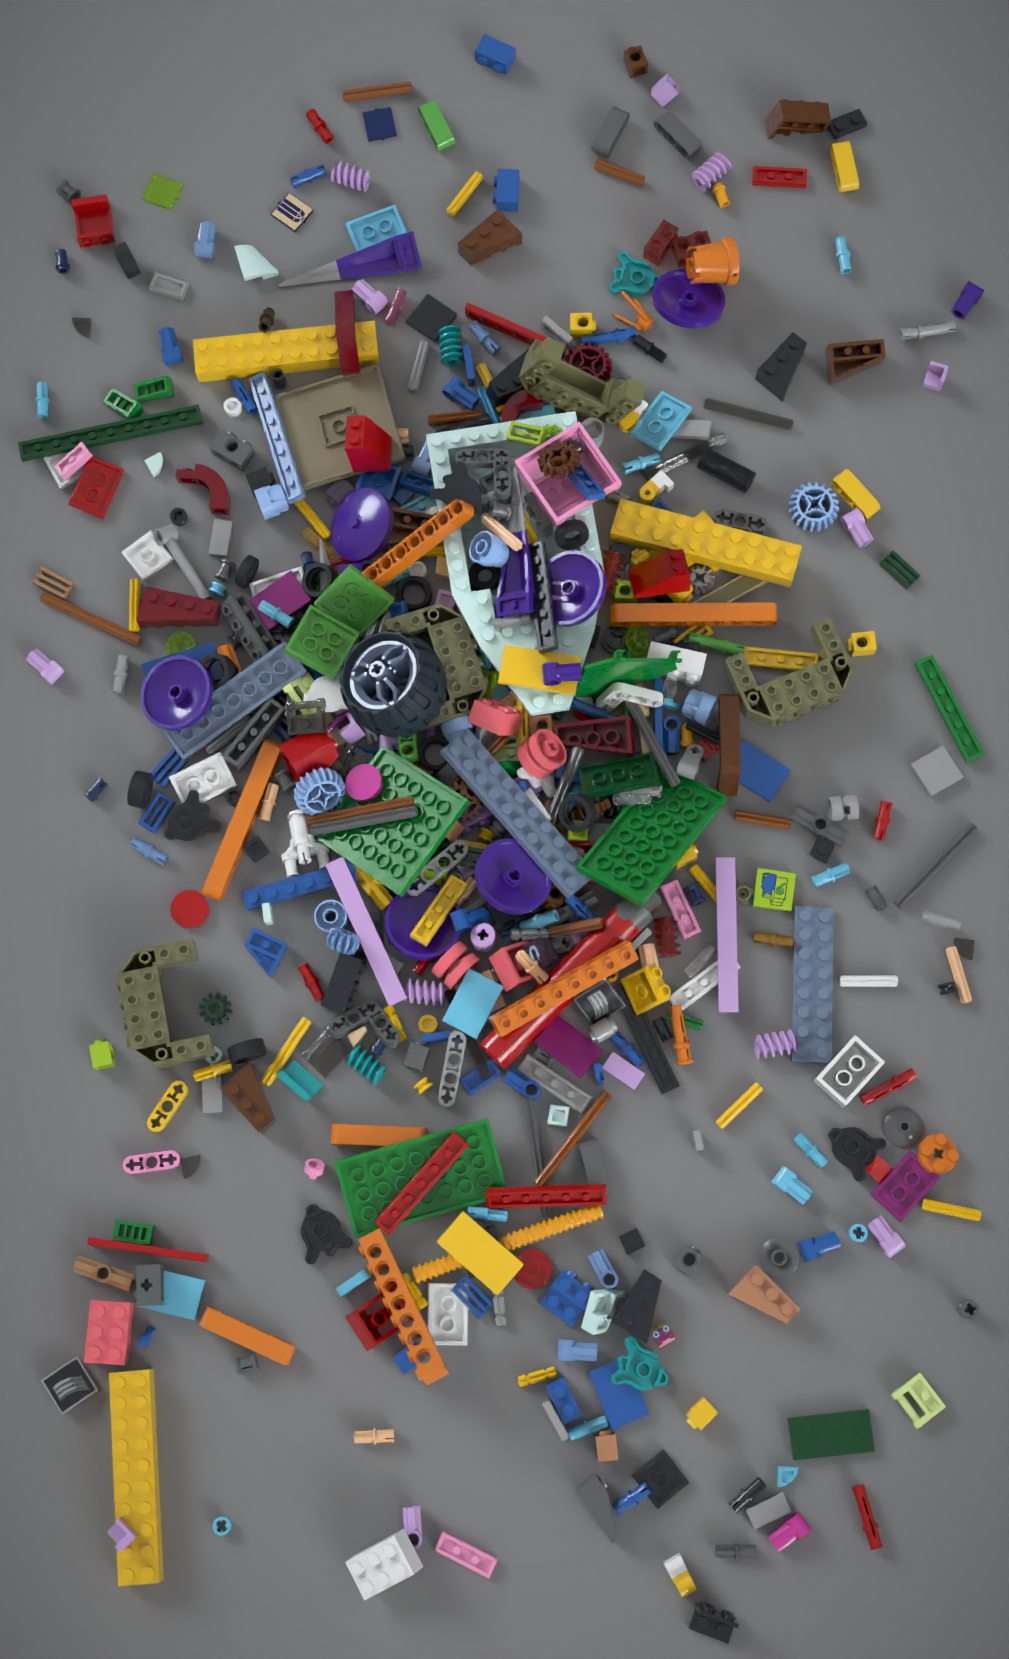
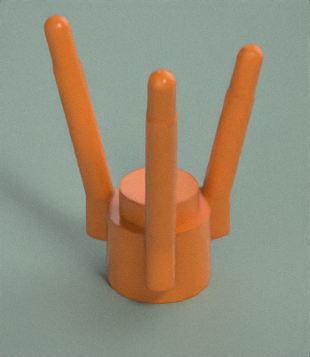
[613,291,655,332]

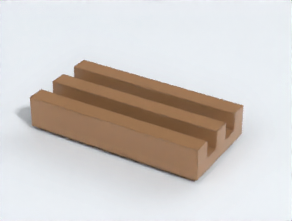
[32,566,74,600]

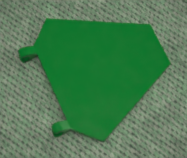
[574,649,682,697]

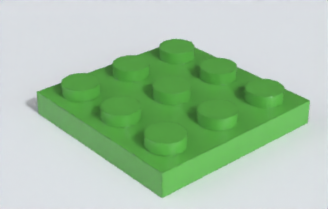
[314,564,394,638]
[283,604,360,680]

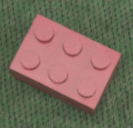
[84,1300,135,1365]

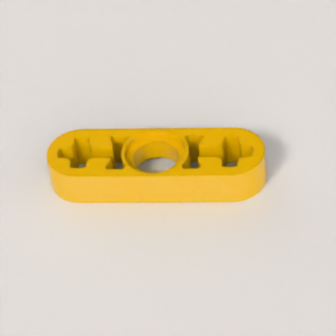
[147,1081,189,1132]

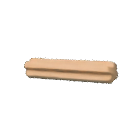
[481,513,523,551]
[946,946,972,1004]

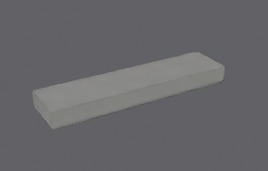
[517,1054,593,1114]

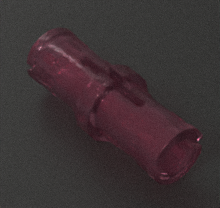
[384,288,407,326]

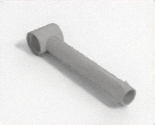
[153,524,211,600]

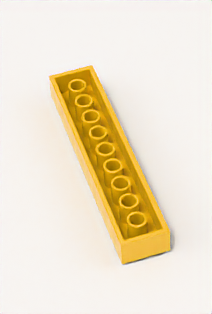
[193,320,380,382]
[610,499,802,588]
[109,1369,164,1586]

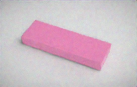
[659,879,701,940]
[434,1531,498,1579]

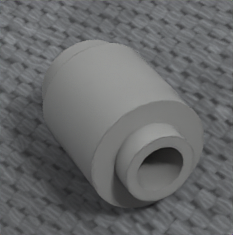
[588,1017,618,1043]

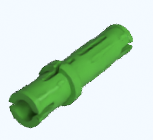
[687,632,745,655]

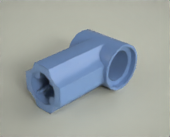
[194,221,216,259]
[411,440,432,477]
[588,1249,618,1289]
[557,1339,597,1361]

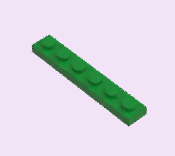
[914,655,984,764]

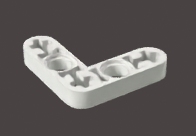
[596,682,663,712]

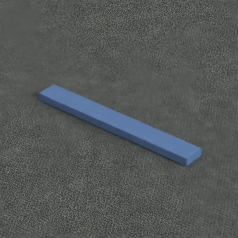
[249,371,306,505]

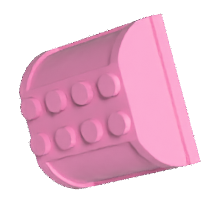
[514,421,622,527]

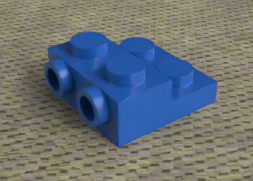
[355,463,402,503]
[539,1269,594,1327]

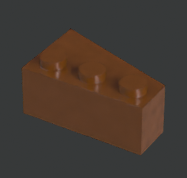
[765,99,831,139]
[458,209,522,265]
[825,339,886,386]
[385,507,434,546]
[220,1062,276,1134]

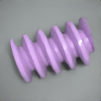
[691,153,732,192]
[331,160,371,193]
[471,923,496,952]
[405,978,446,1007]
[753,1029,796,1060]

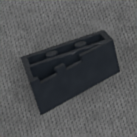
[321,950,368,1014]

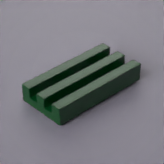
[879,550,920,590]

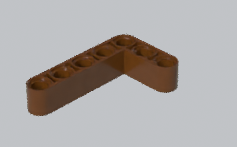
[717,694,741,796]

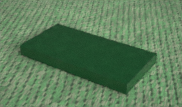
[577,752,660,799]
[787,1409,875,1460]

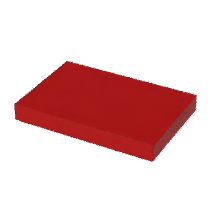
[68,456,124,520]

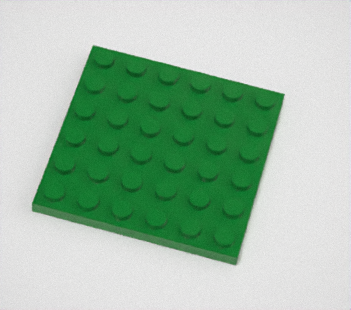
[316,745,470,897]

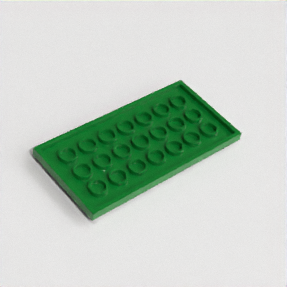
[576,766,727,907]
[334,1118,507,1238]

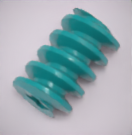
[439,325,463,367]
[345,1044,388,1086]

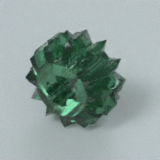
[199,992,233,1026]

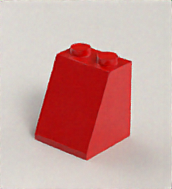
[344,415,392,472]
[278,725,339,782]

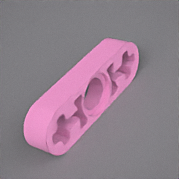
[123,1150,181,1174]

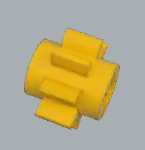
[629,548,652,567]

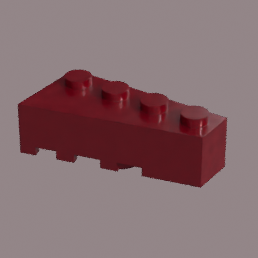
[136,586,221,628]
[553,715,636,756]

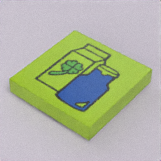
[752,868,796,912]

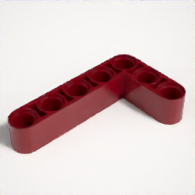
[334,290,360,376]

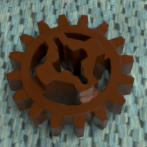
[537,441,581,479]
[449,780,484,822]
[569,797,611,821]

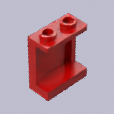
[71,194,115,248]

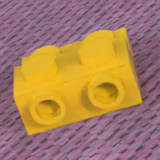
[621,963,672,1015]

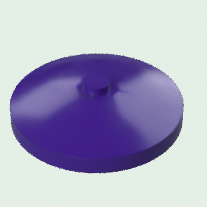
[652,269,725,328]
[331,488,394,563]
[548,550,607,627]
[140,656,213,731]
[475,839,552,915]
[385,886,462,961]

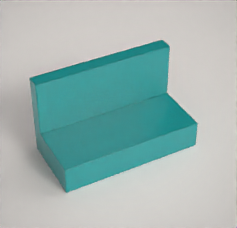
[277,1060,323,1103]

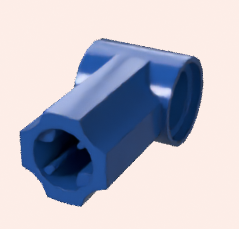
[158,327,183,366]
[442,376,480,410]
[663,715,681,755]
[450,907,490,933]
[503,1067,541,1100]
[797,1231,841,1262]

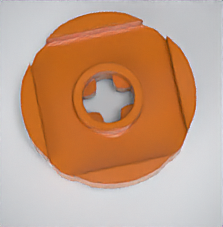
[917,1133,959,1175]

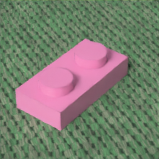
[55,442,93,480]

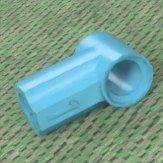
[771,1166,813,1205]

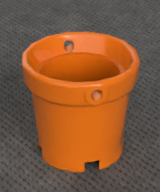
[686,237,740,285]

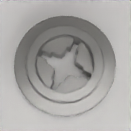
[689,565,714,594]

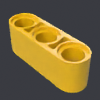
[830,141,859,192]
[831,469,881,521]

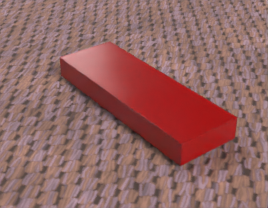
[752,166,807,188]

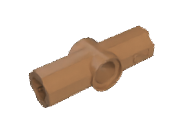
[73,1255,134,1292]

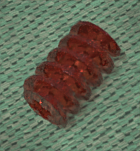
[602,550,627,593]
[653,916,682,958]

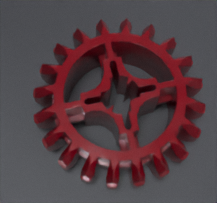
[565,342,612,382]

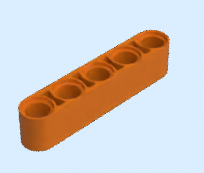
[331,1124,428,1147]
[199,1306,296,1366]

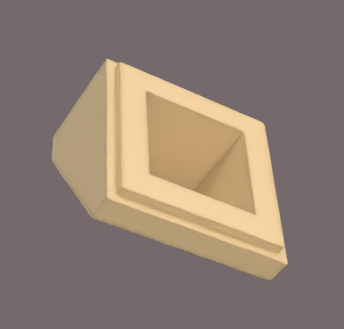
[435,556,449,579]
[348,1026,368,1048]

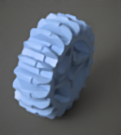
[788,482,839,532]
[293,767,345,816]

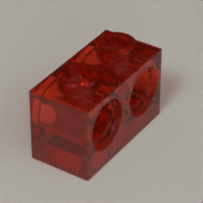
[643,219,679,266]
[671,230,711,268]

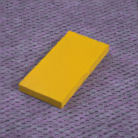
[498,645,581,696]
[436,1211,524,1296]

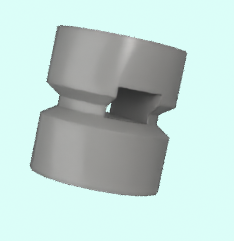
[582,417,604,448]
[828,795,859,822]

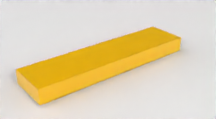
[743,646,819,672]
[410,874,468,947]

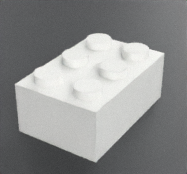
[647,641,707,687]
[813,1035,885,1108]
[345,1529,424,1601]

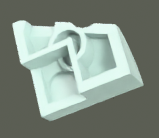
[234,245,279,281]
[581,1289,627,1335]

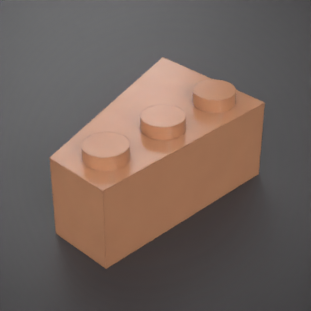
[727,1265,800,1324]

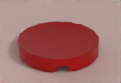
[170,890,209,928]
[514,1249,552,1289]

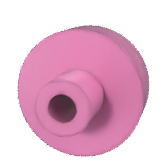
[304,1158,325,1180]

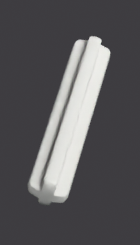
[840,975,898,987]

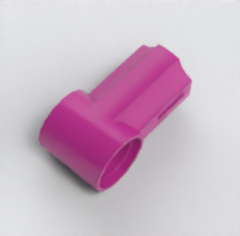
[768,1511,811,1552]

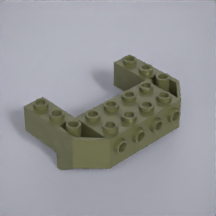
[519,337,646,425]
[385,603,489,732]
[723,617,853,727]
[116,938,216,1069]

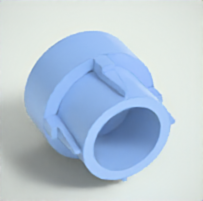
[254,484,289,520]
[469,531,509,567]
[681,689,718,727]
[440,715,475,743]
[314,900,348,934]

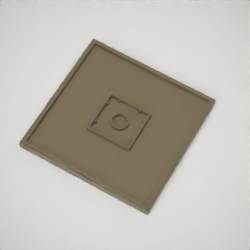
[274,363,406,491]

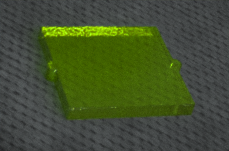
[142,173,183,211]

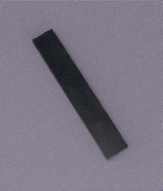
[528,540,559,654]
[614,983,680,1095]

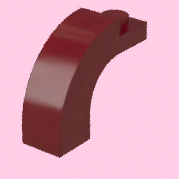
[500,388,544,423]
[176,464,231,515]

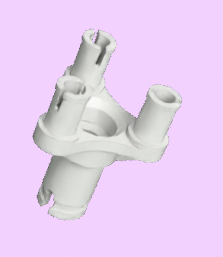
[281,810,330,878]

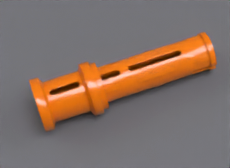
[669,1004,694,1065]

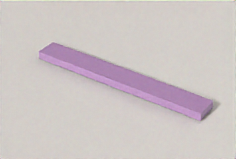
[325,857,407,1006]
[715,857,739,1013]

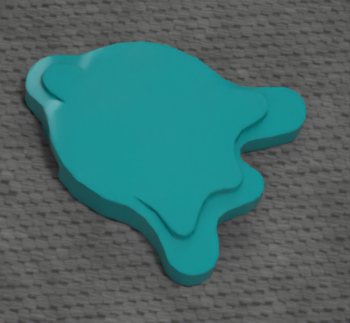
[608,251,660,296]
[610,1336,669,1391]

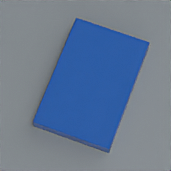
[739,740,791,803]
[588,1360,649,1430]

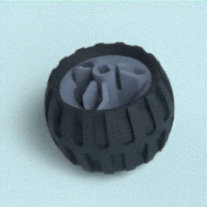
[339,630,447,737]

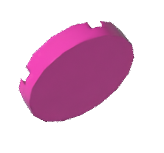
[345,764,383,802]

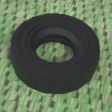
[554,519,589,550]
[235,555,259,588]
[468,562,502,591]

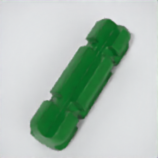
[665,1011,704,1031]

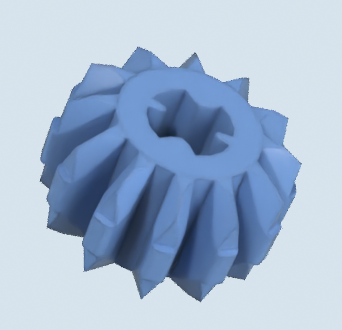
[326,927,360,955]

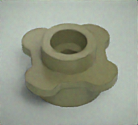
[736,883,754,906]

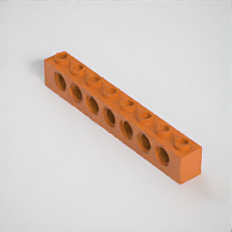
[488,941,639,1037]
[358,1228,449,1385]

